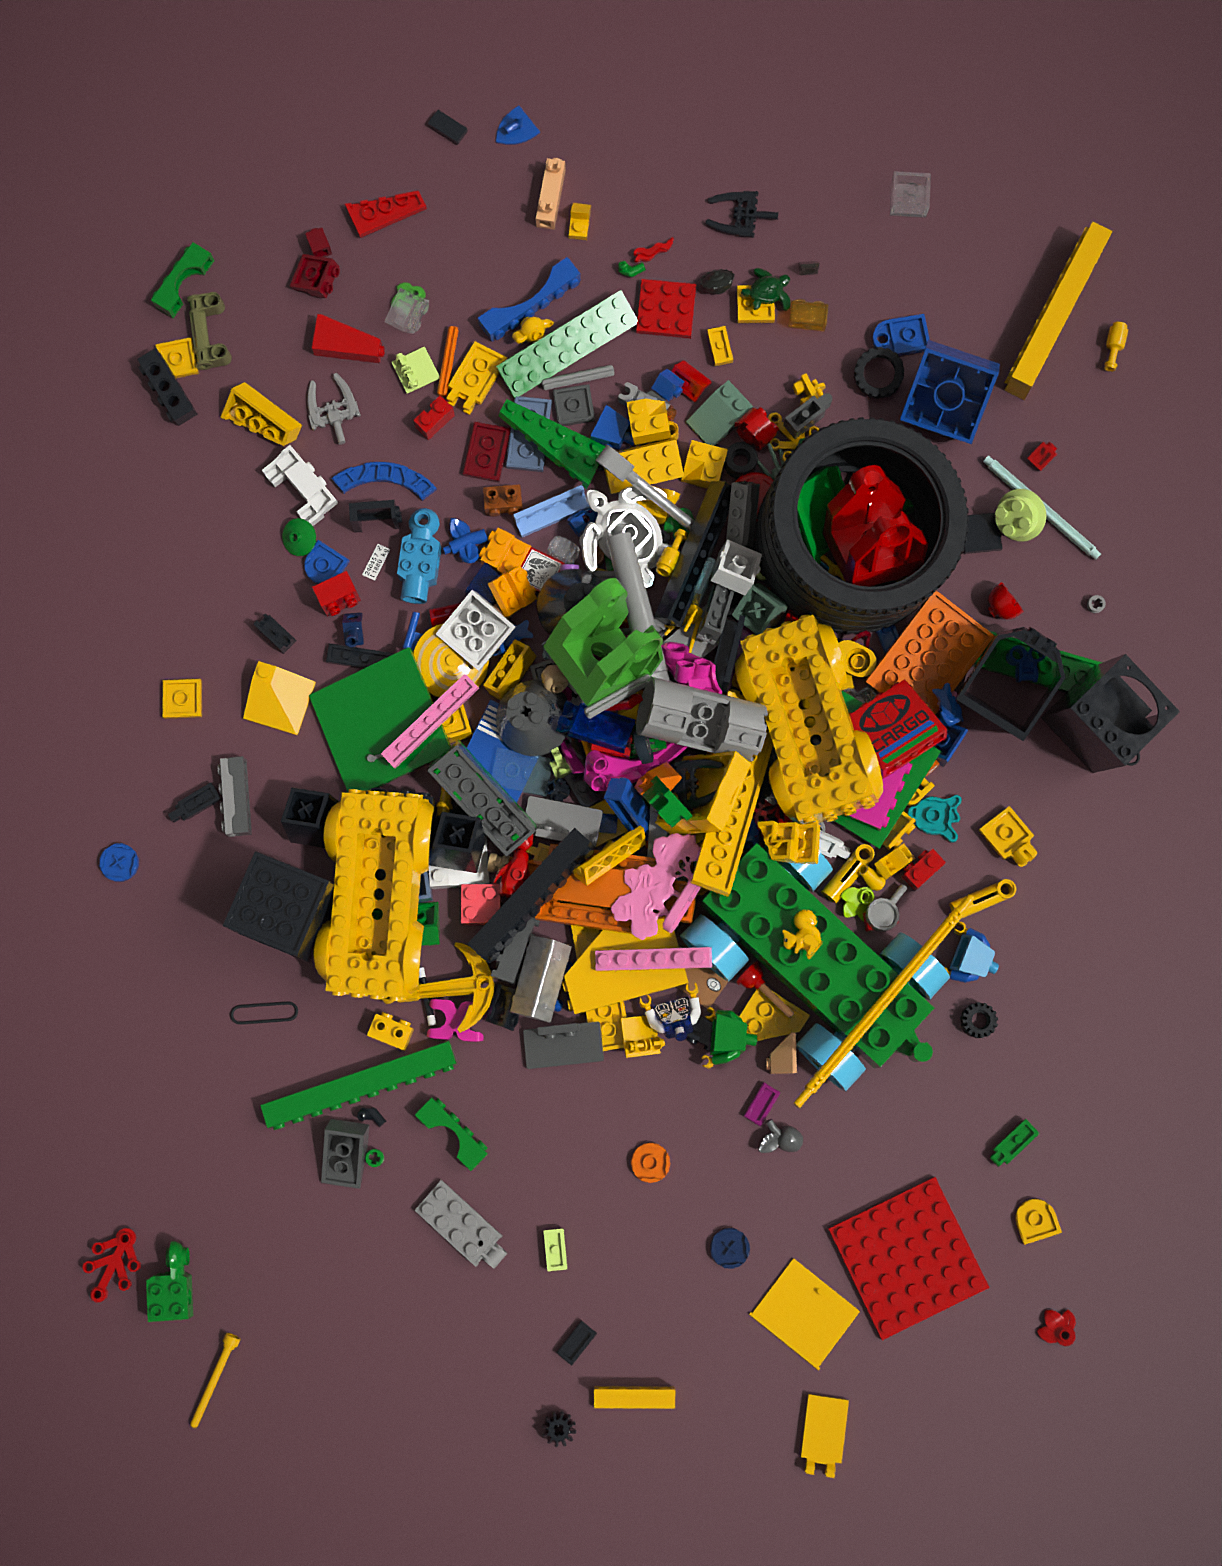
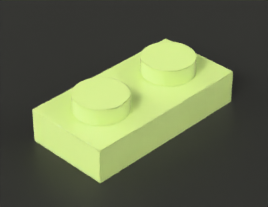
[544,1228,568,1271]

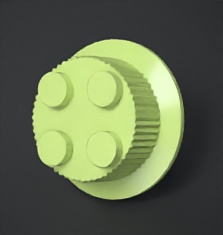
[995,489,1046,541]

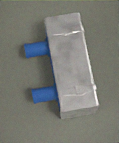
[510,935,573,1023]

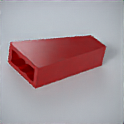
[312,314,385,363]

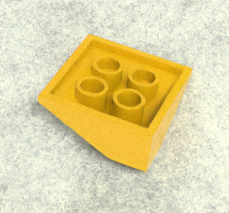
[243,661,316,736]

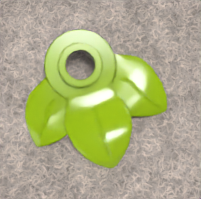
[841,887,874,921]

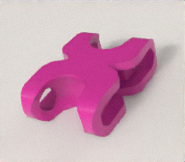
[427,999,484,1042]

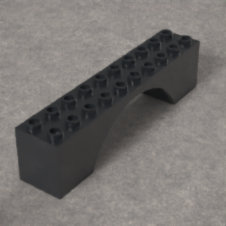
[281,787,486,873]

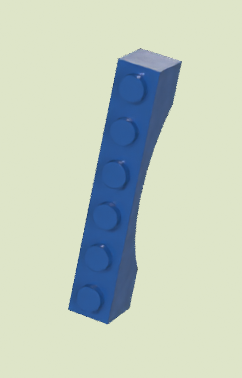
[478,257,581,342]

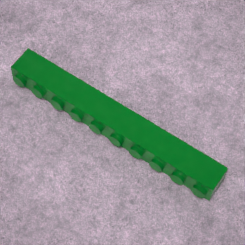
[260,1041,457,1131]

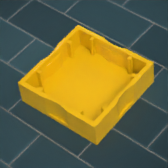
[655,751,751,835]

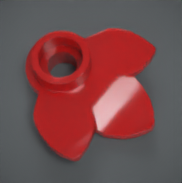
[1037,1310,1076,1346]

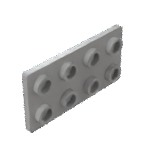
[525,796,603,847]

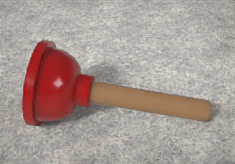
[736,961,794,1018]

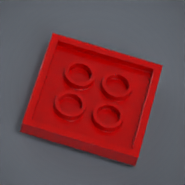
[636,279,696,339]

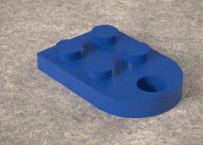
[872,314,930,356]

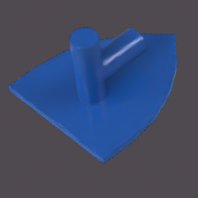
[496,106,540,145]

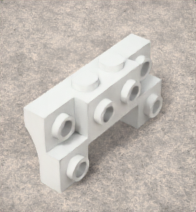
[262,445,338,526]

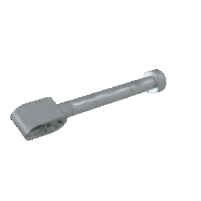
[596,445,694,531]

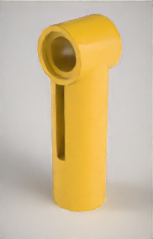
[821,844,875,904]
[949,879,1016,919]

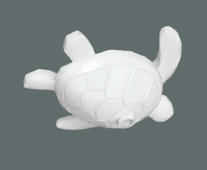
[581,486,681,588]

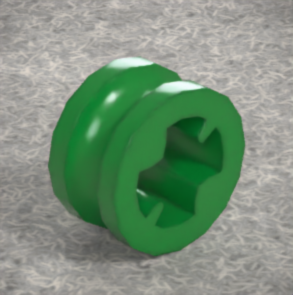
[366,1149,384,1167]

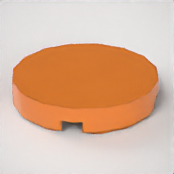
[631,1143,670,1183]

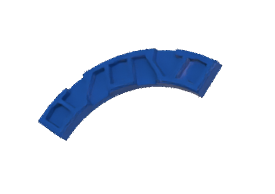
[332,462,437,501]

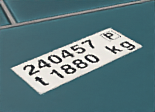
[362,544,390,580]

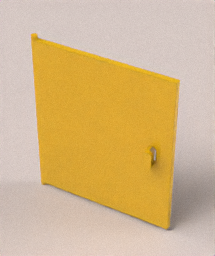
[749,1258,860,1370]

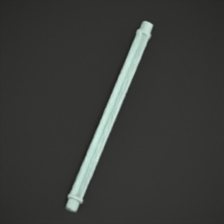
[983,456,1101,560]

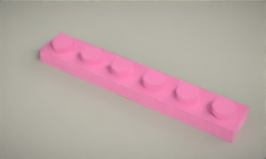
[381,674,479,768]
[595,947,712,971]

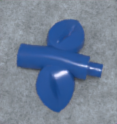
[443,518,488,564]

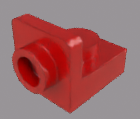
[1027,441,1058,471]

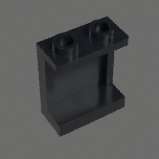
[349,500,402,533]

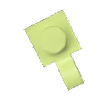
[550,747,572,779]

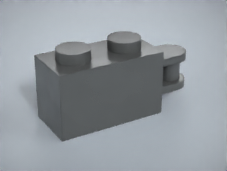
[783,393,832,439]

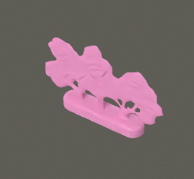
[611,833,701,940]

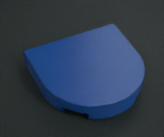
[304,540,350,584]

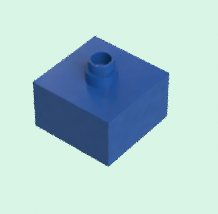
[900,340,1000,444]

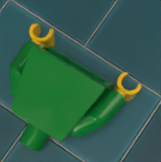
[701,1007,757,1069]

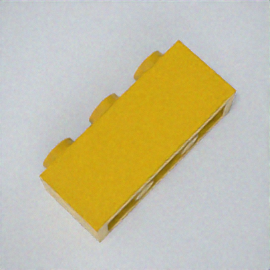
[483,639,537,700]

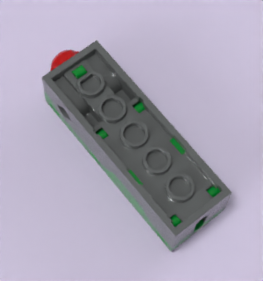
[427,740,536,857]

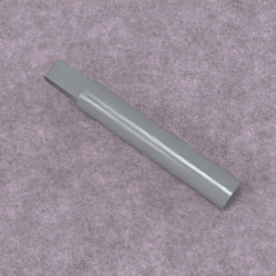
[606,532,670,681]

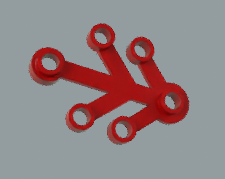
[83,1228,141,1302]

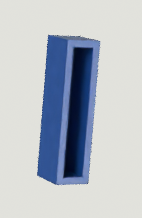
[604,777,650,841]

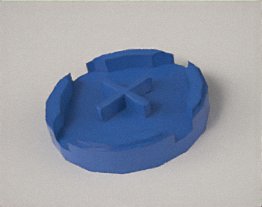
[99,843,139,882]

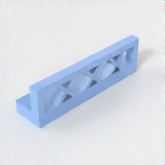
[513,485,590,538]

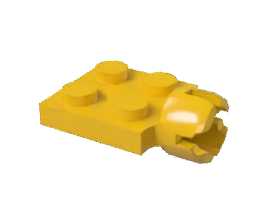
[979,806,1038,867]

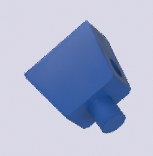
[590,405,634,450]

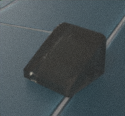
[798,261,820,275]

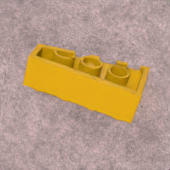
[220,382,302,446]

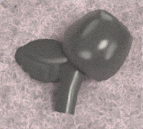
[758,1119,803,1153]

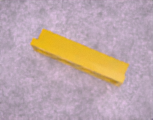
[573,826,646,886]
[594,1386,675,1408]

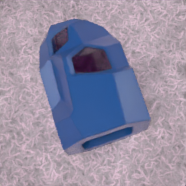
[567,508,598,537]

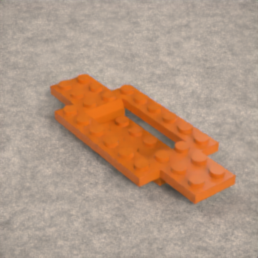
[509,844,697,934]

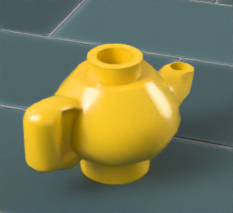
[512,317,554,344]

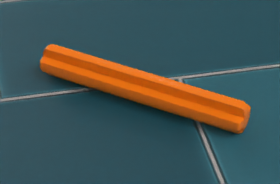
[437,326,458,397]

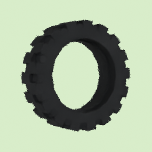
[854,347,904,399]

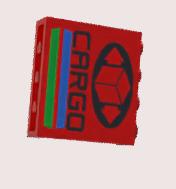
[849,679,947,779]

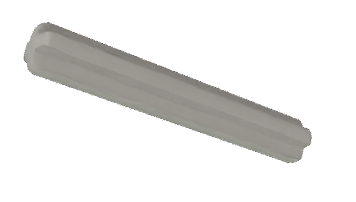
[542,365,614,390]
[584,674,651,718]

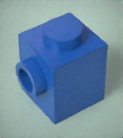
[652,369,685,401]

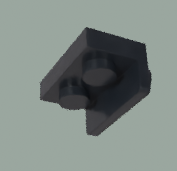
[485,984,519,1031]
[684,1016,713,1052]

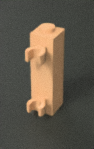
[536,158,565,230]

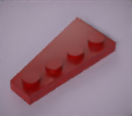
[345,191,427,238]

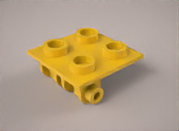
[620,1016,665,1058]

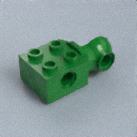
[146,1240,193,1322]

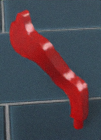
[633,237,674,263]

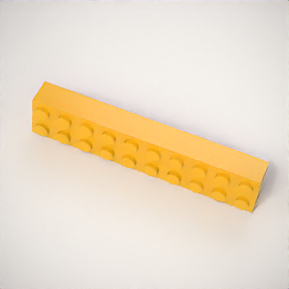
[1004,222,1113,400]

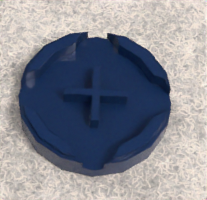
[710,1228,750,1269]

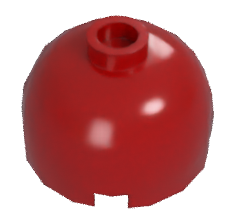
[988,582,1024,620]

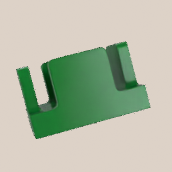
[642,776,693,828]

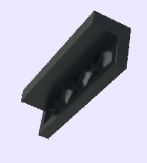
[714,615,746,693]

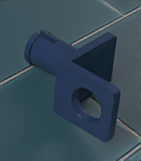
[342,613,364,647]

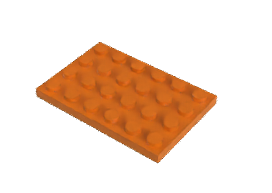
[865,590,994,714]

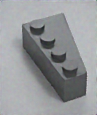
[491,917,540,986]

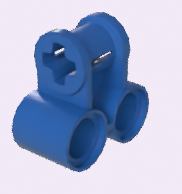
[1006,645,1046,683]

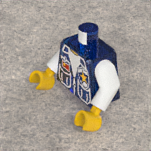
[639,983,701,1041]

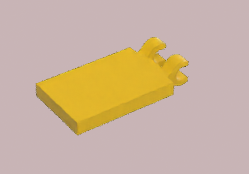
[446,341,507,415]
[800,1394,849,1478]

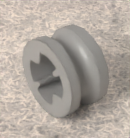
[1087,595,1106,613]

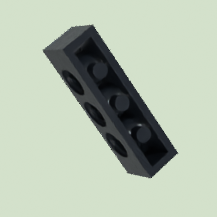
[137,348,198,426]

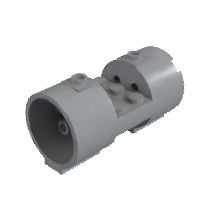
[636,677,768,762]

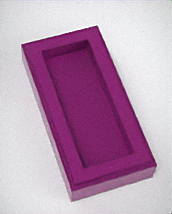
[744,1082,781,1127]

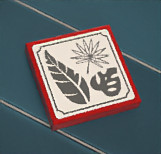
[521,547,565,593]

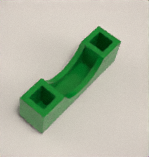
[151,242,214,319]
[415,1098,489,1171]

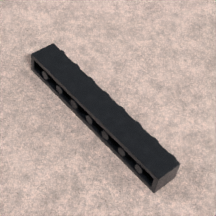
[654,481,732,627]
[468,828,596,963]

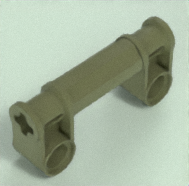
[187,292,232,370]

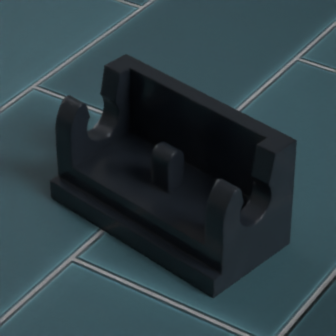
[254,613,297,654]

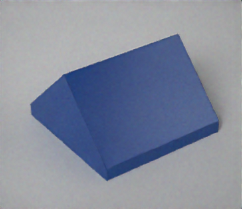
[936,724,968,767]

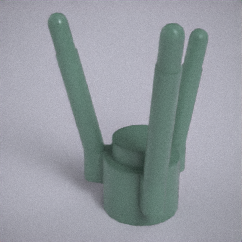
[757,443,784,480]

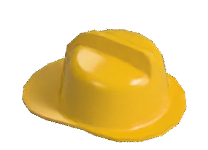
[839,640,877,677]

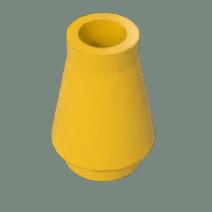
[859,865,886,891]

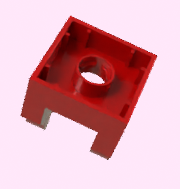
[823,465,928,587]

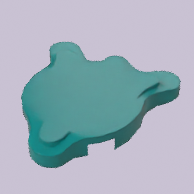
[907,795,962,843]

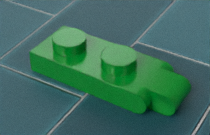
[990,1119,1040,1167]

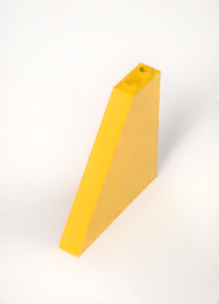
[562,918,689,1015]

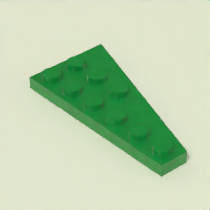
[498,399,606,490]

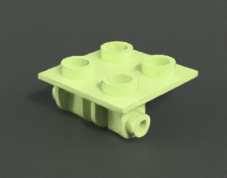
[391,346,440,394]

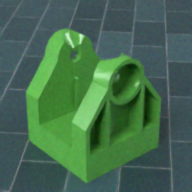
[543,578,663,706]

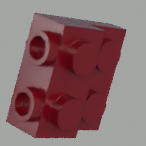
[290,254,340,299]

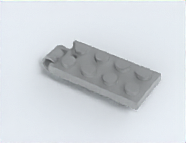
[415,1180,508,1269]

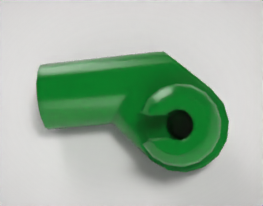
[618,261,646,277]

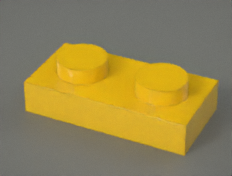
[707,326,733,366]

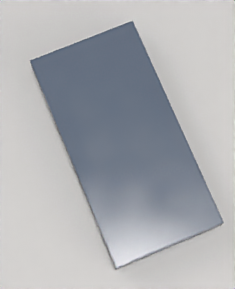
[506,396,552,472]

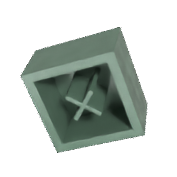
[732,583,789,635]

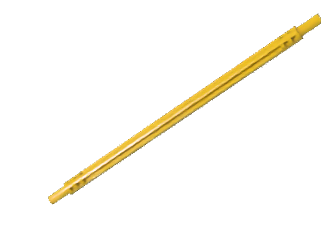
[793,894,975,1109]

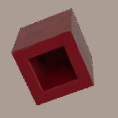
[305,227,332,257]

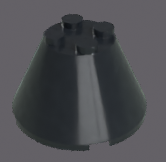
[537,569,602,635]

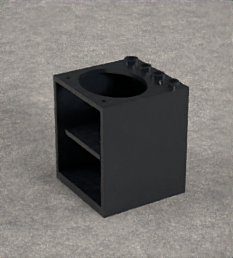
[1041,654,1180,773]

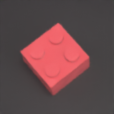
[461,884,502,926]

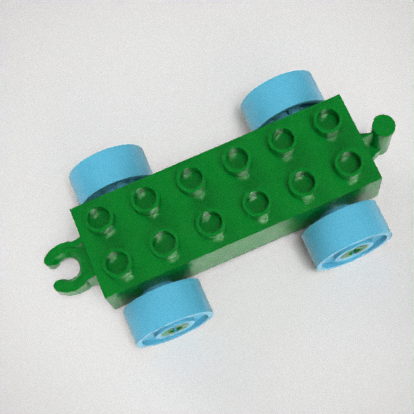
[680,843,950,1092]

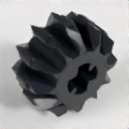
[542,1411,576,1447]

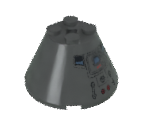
[496,680,572,756]

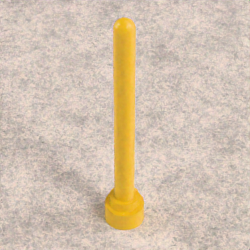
[190,1333,241,1428]

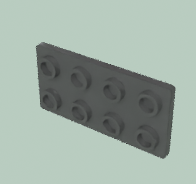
[523,1022,604,1069]

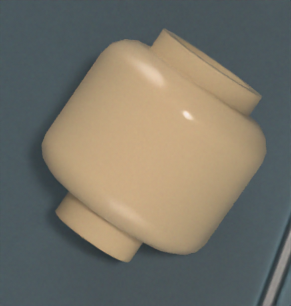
[541,665,568,693]

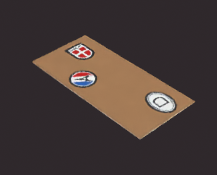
[678,945,728,1008]

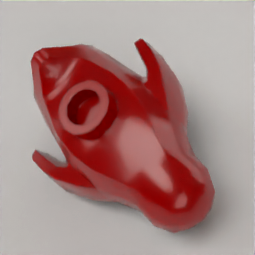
[493,850,530,899]

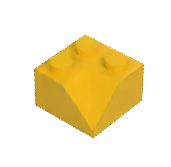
[627,399,671,445]
[681,440,728,489]

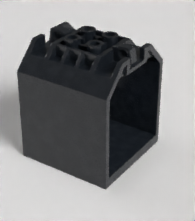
[956,627,1065,742]
[223,851,334,962]

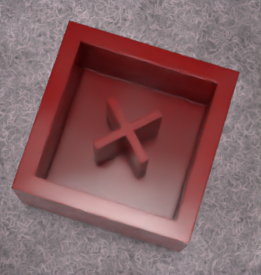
[312,571,361,616]

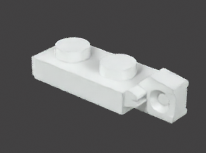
[819,830,851,859]

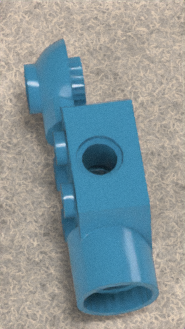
[397,508,442,604]

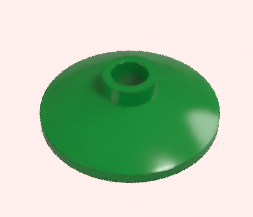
[282,518,316,556]

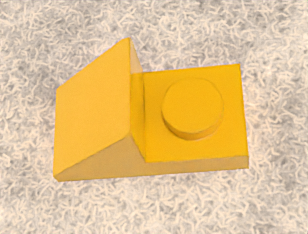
[569,203,591,240]

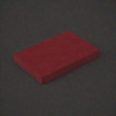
[463,421,511,483]

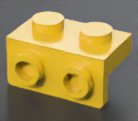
[882,811,916,850]

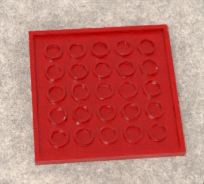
[828,1177,990,1340]

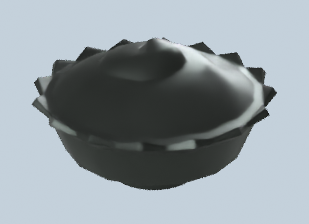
[700,269,735,294]

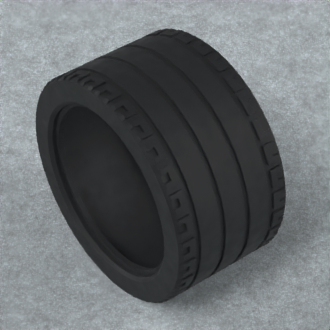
[754,417,969,635]

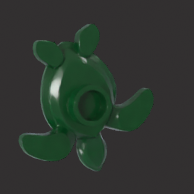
[741,268,791,311]

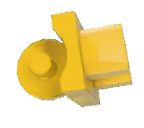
[792,373,826,405]

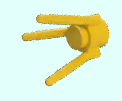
[664,604,703,653]

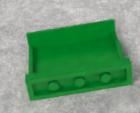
[797,466,845,564]

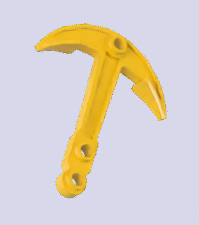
[381,942,494,1033]

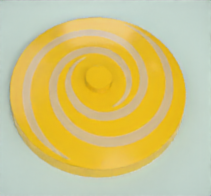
[413,624,489,698]

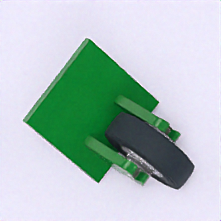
[630,724,667,764]

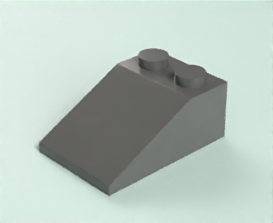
[321,1119,369,1189]

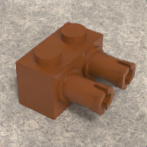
[483,484,523,517]

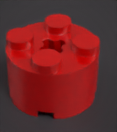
[734,407,779,451]

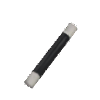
[419,967,436,1026]

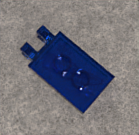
[556,701,636,754]

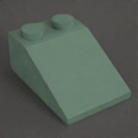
[686,380,753,446]

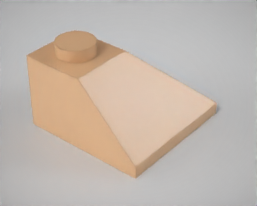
[766,1033,797,1074]

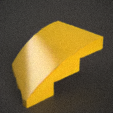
[758,821,820,864]

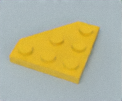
[739,989,810,1041]

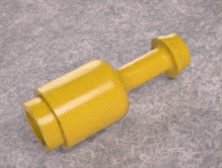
[1104,322,1128,372]
[656,529,688,577]

